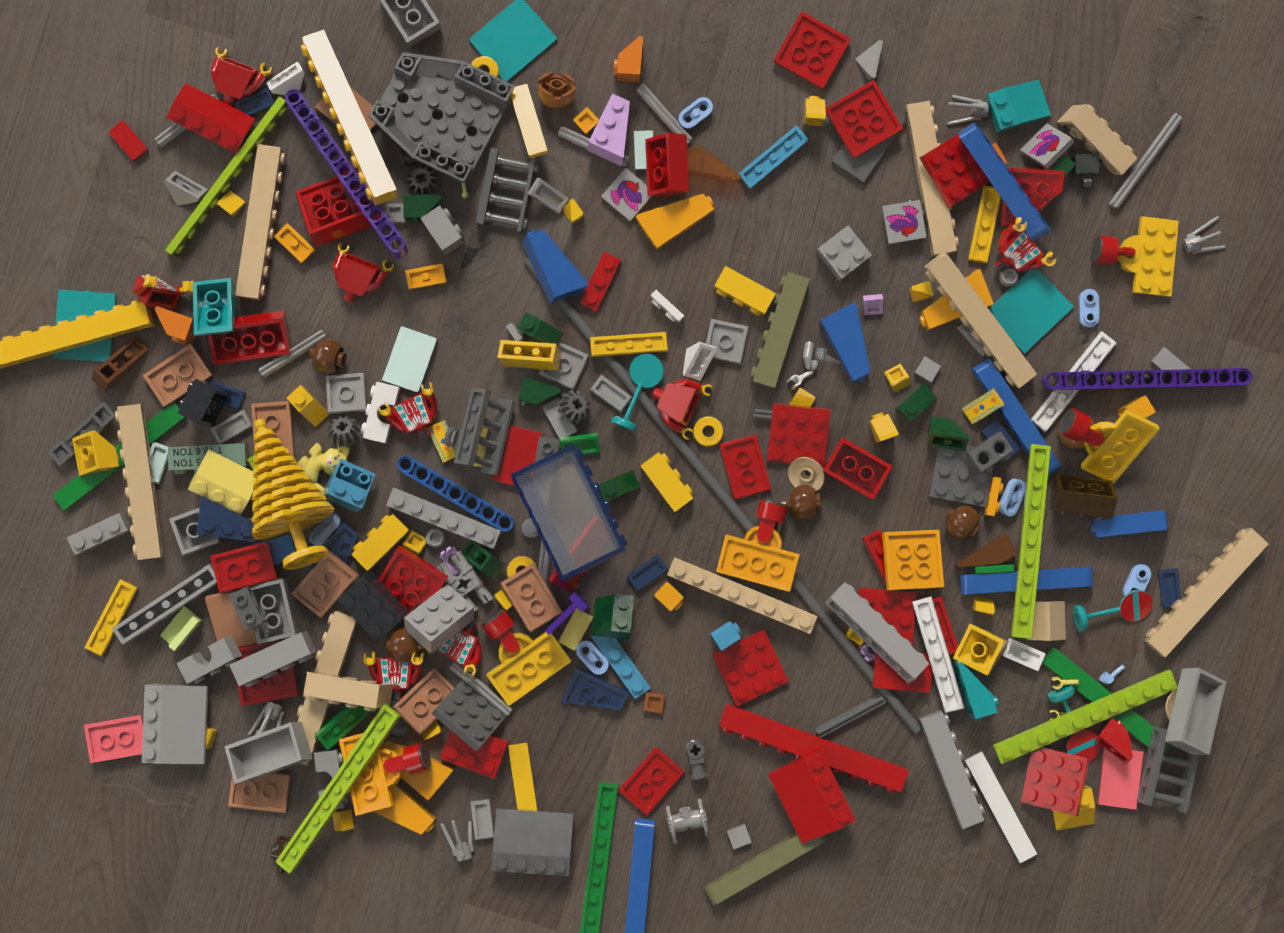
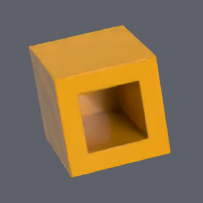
[654,581,684,611]

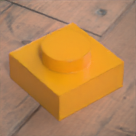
[573,107,599,135]

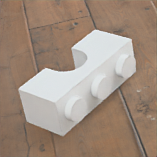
[361,382,401,444]

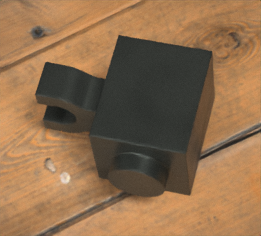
[1072,154,1102,189]

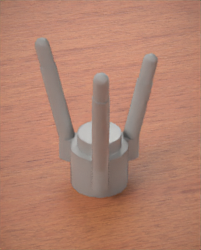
[947,95,989,126]
[1183,216,1226,255]
[248,701,284,736]
[440,820,474,861]

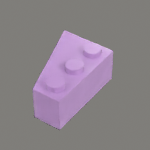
[587,93,630,166]

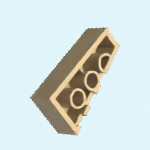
[1057,104,1137,175]
[303,671,393,711]

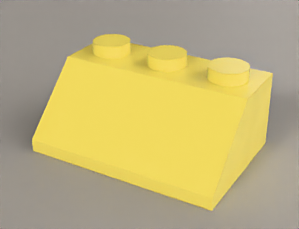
[188,449,255,515]

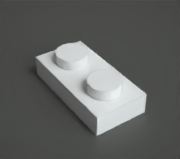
[651,290,684,323]
[1002,638,1045,671]

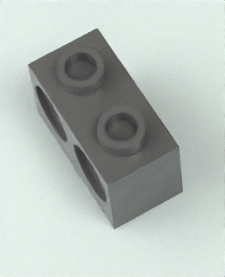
[966,431,1013,473]
[229,586,267,631]

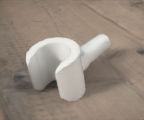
[787,370,813,389]

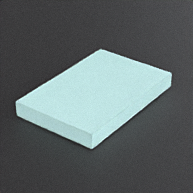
[382,326,438,393]

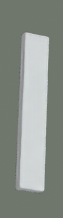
[1031,331,1116,433]
[913,596,964,713]
[964,751,1037,863]

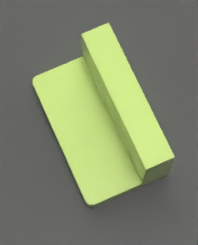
[161,606,203,651]

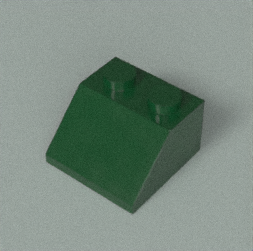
[591,594,634,640]

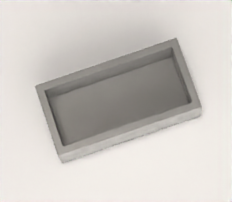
[230,631,316,687]
[1165,668,1226,755]
[224,722,312,784]

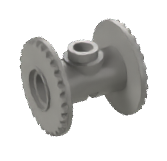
[666,799,709,844]

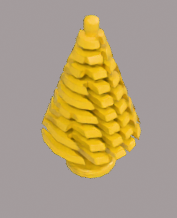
[252,419,334,570]

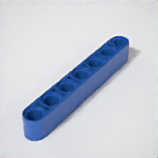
[958,122,1050,242]
[972,358,1061,477]
[397,456,514,532]
[960,567,1094,594]
[625,818,655,933]

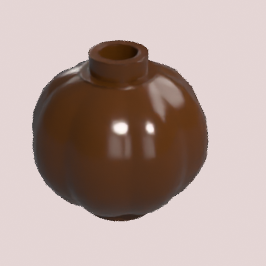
[309,339,347,375]
[786,485,822,520]
[945,505,981,540]
[387,627,424,663]

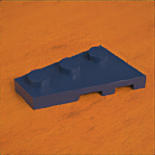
[195,496,255,543]
[306,521,358,570]
[561,667,629,710]

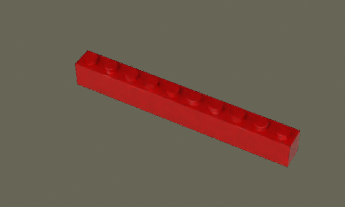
[718,703,909,794]

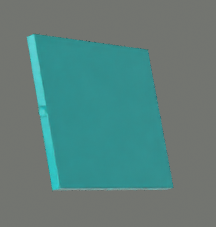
[469,0,558,82]
[989,268,1074,354]
[53,290,116,362]

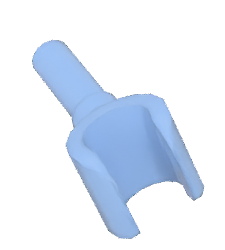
[1099,665,1125,684]

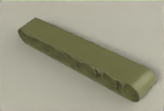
[704,833,828,905]

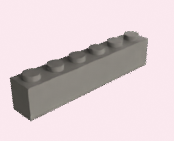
[386,487,502,549]
[112,564,217,645]
[825,582,929,684]
[918,710,985,829]

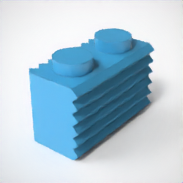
[710,621,742,650]

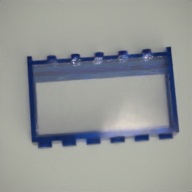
[510,444,628,582]

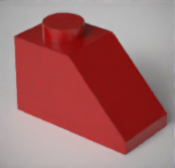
[1094,719,1133,764]

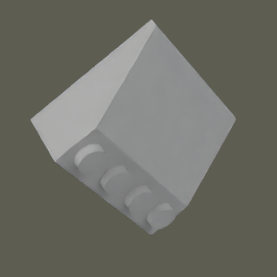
[142,684,208,764]

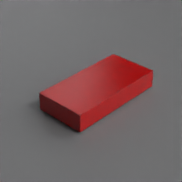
[109,120,149,162]

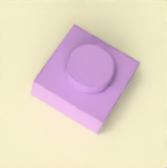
[863,294,883,315]

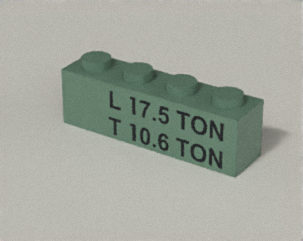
[167,443,249,474]

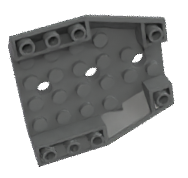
[368,52,515,183]

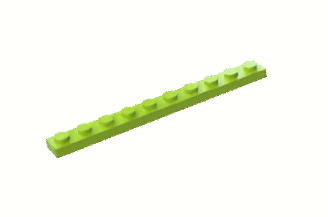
[165,96,287,256]
[1011,444,1051,639]
[993,669,1178,764]
[276,704,401,874]

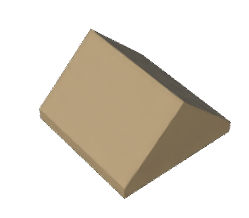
[1027,601,1066,641]

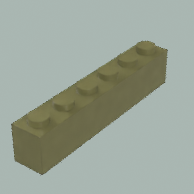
[750,272,810,389]

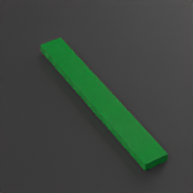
[52,401,185,511]
[1042,646,1172,754]
[580,782,618,933]

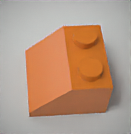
[614,36,643,83]
[155,306,196,345]

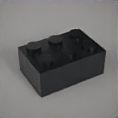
[178,378,231,427]
[337,570,409,642]

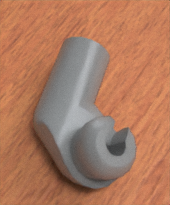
[803,342,818,371]

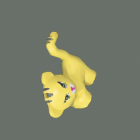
[297,442,350,494]

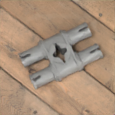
[436,551,494,611]

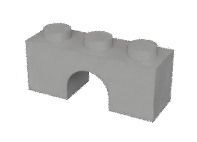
[67,513,131,555]
[177,635,242,684]
[314,748,349,809]

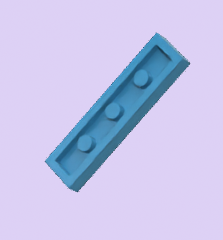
[738,125,809,189]
[591,636,651,699]

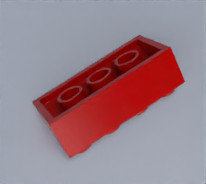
[166,83,255,153]
[208,310,291,365]

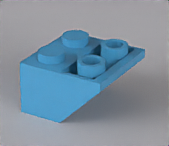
[323,459,376,513]

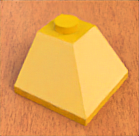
[72,430,119,476]
[953,624,1008,676]
[1052,785,1095,830]

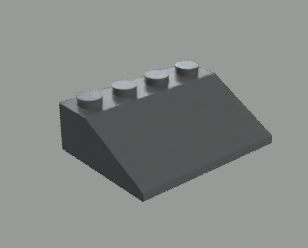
[491,808,574,876]

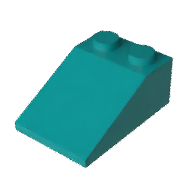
[984,79,1051,134]
[193,278,237,336]
[952,660,999,719]

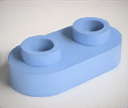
[679,97,713,129]
[1078,289,1099,328]
[999,478,1026,516]
[309,512,341,546]
[1122,564,1151,596]
[576,641,608,674]

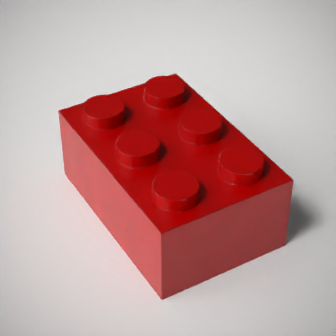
[645,132,689,198]
[823,437,893,500]
[440,730,509,779]

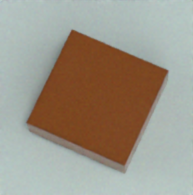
[643,692,665,714]

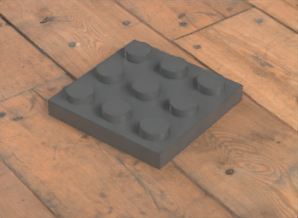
[929,445,996,507]
[432,680,506,751]

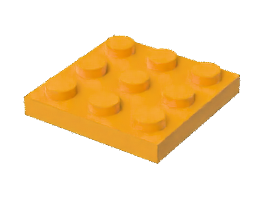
[882,530,944,590]

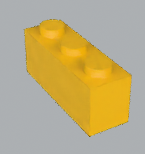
[714,266,776,316]
[497,340,561,371]
[640,452,694,512]
[351,514,411,571]

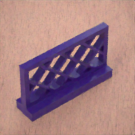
[545,591,589,635]

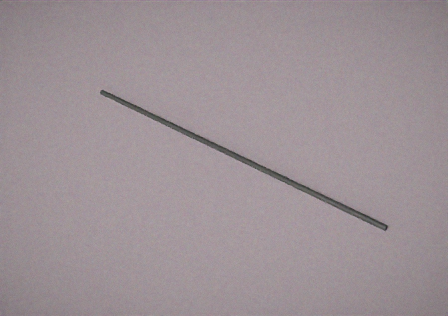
[524,257,922,734]

